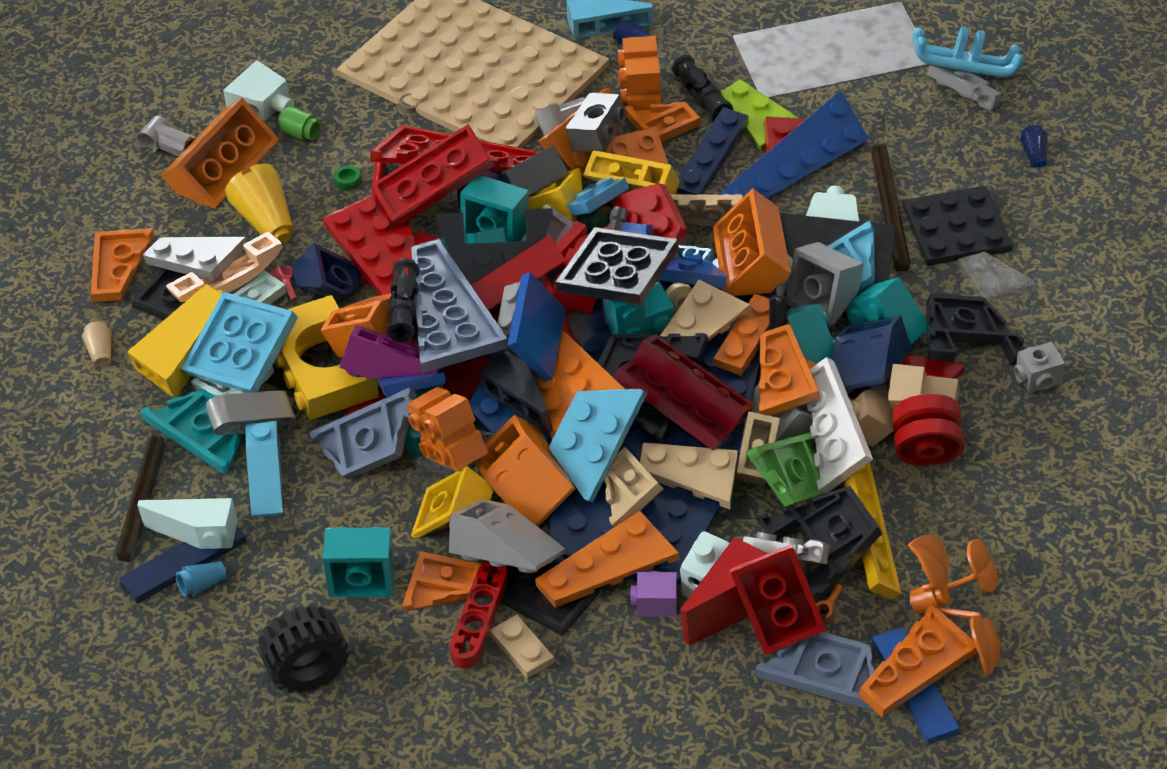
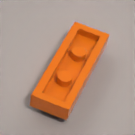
[713,293,769,376]

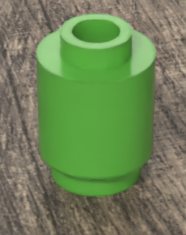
[278,106,321,141]

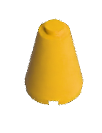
[225,163,294,244]

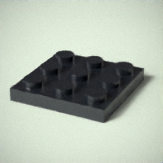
[902,186,1013,266]
[556,227,679,305]

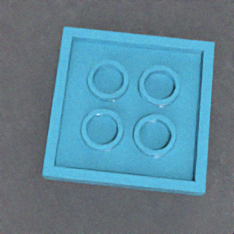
[181,292,298,393]

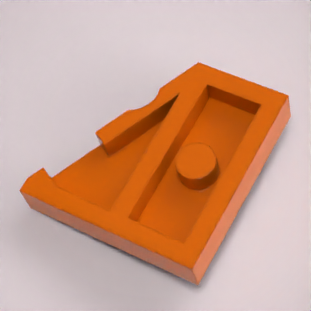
[625,102,700,143]

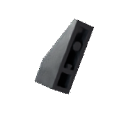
[480,350,553,434]

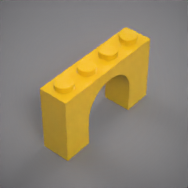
[274,295,379,420]

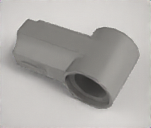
[535,97,585,136]
[137,116,196,157]

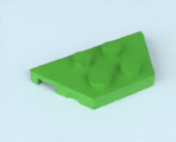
[746,432,825,507]

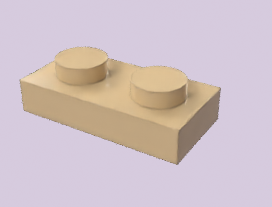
[490,615,554,679]

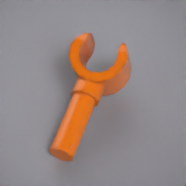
[816,584,843,623]

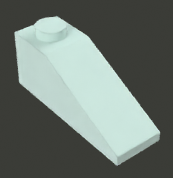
[138,498,238,549]

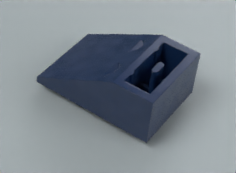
[832,315,912,394]

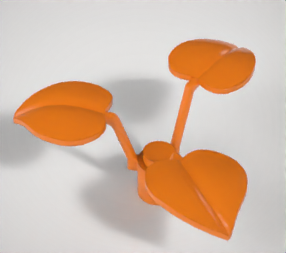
[908,535,1001,676]

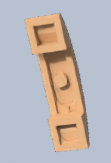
[166,232,283,302]

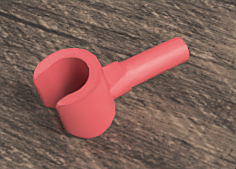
[270,265,298,301]

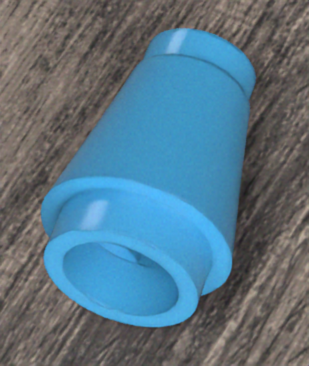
[176,561,227,597]

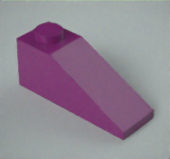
[339,325,439,379]

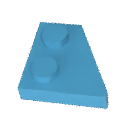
[567,176,629,216]

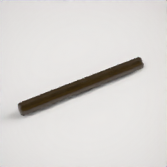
[871,144,910,272]

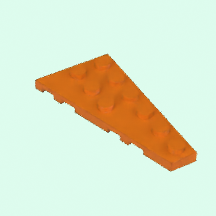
[531,330,625,440]

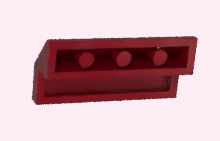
[613,334,755,451]

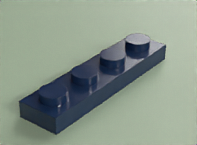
[676,107,749,195]

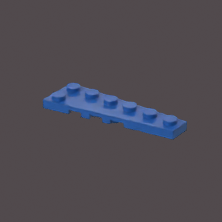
[720,91,869,198]

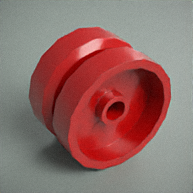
[891,394,965,465]

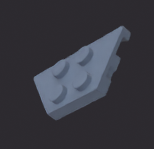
[310,388,416,479]
[756,632,875,712]

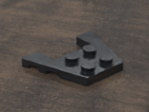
[435,208,553,285]
[926,293,1026,366]
[598,333,709,444]
[756,486,883,603]

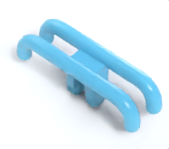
[912,27,1024,77]

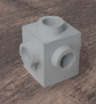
[1014,342,1065,394]

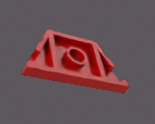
[610,183,688,257]

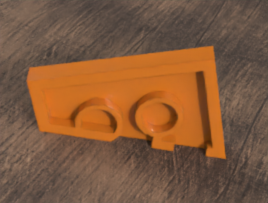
[90,228,154,303]
[759,324,820,416]

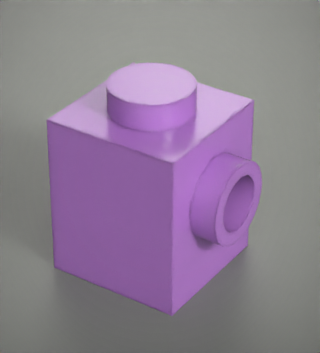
[630,571,677,617]

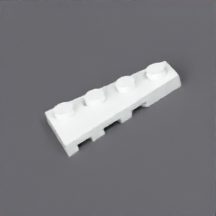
[807,357,873,494]

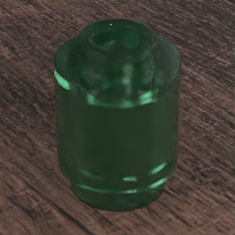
[575,206,613,233]

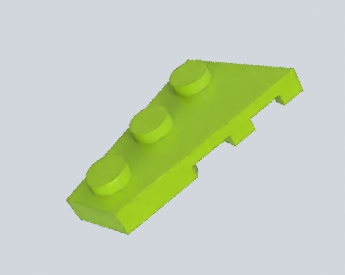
[721,79,798,152]

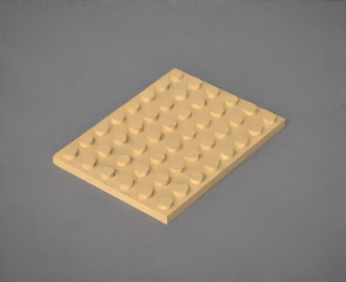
[336,0,610,148]

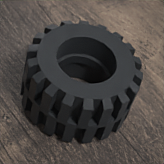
[257,605,350,693]

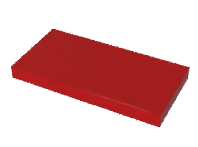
[371,124,495,228]

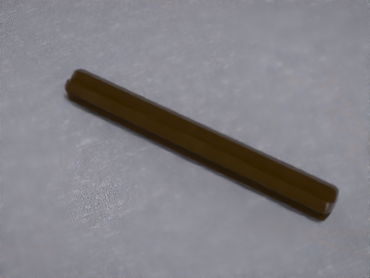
[115,436,166,562]

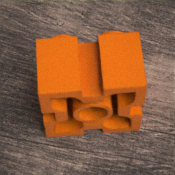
[618,36,661,111]
[406,387,488,471]

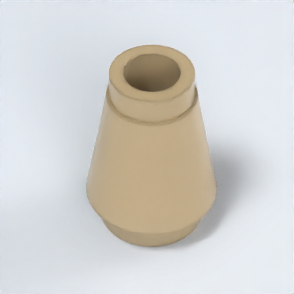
[82,322,112,367]

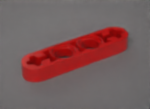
[450,561,508,669]

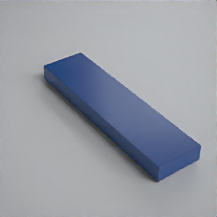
[872,627,960,745]

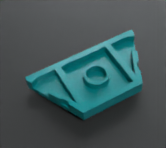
[140,389,244,475]

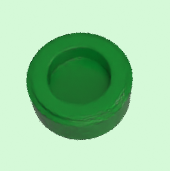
[333,166,362,191]

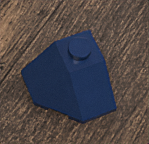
[292,243,364,299]

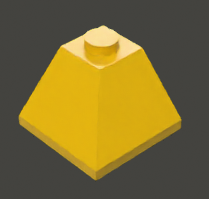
[528,168,582,223]
[411,466,494,538]

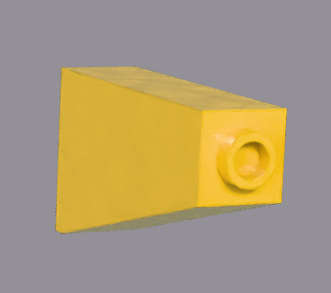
[127,284,223,398]

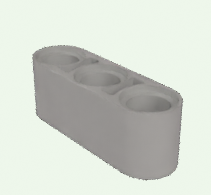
[206,390,296,435]

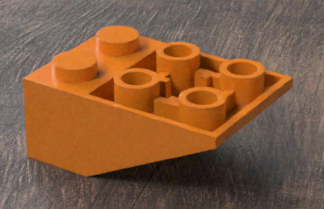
[321,293,391,358]
[474,415,575,527]

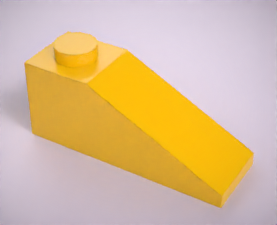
[584,150,680,195]

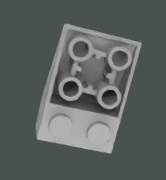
[449,499,565,573]

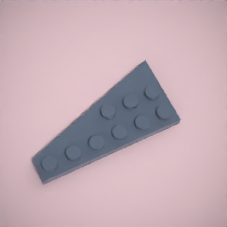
[411,239,508,373]

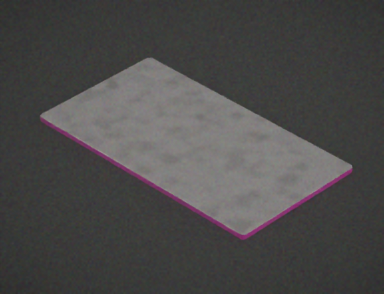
[733,2,928,98]

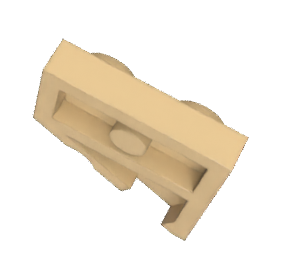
[604,447,664,527]

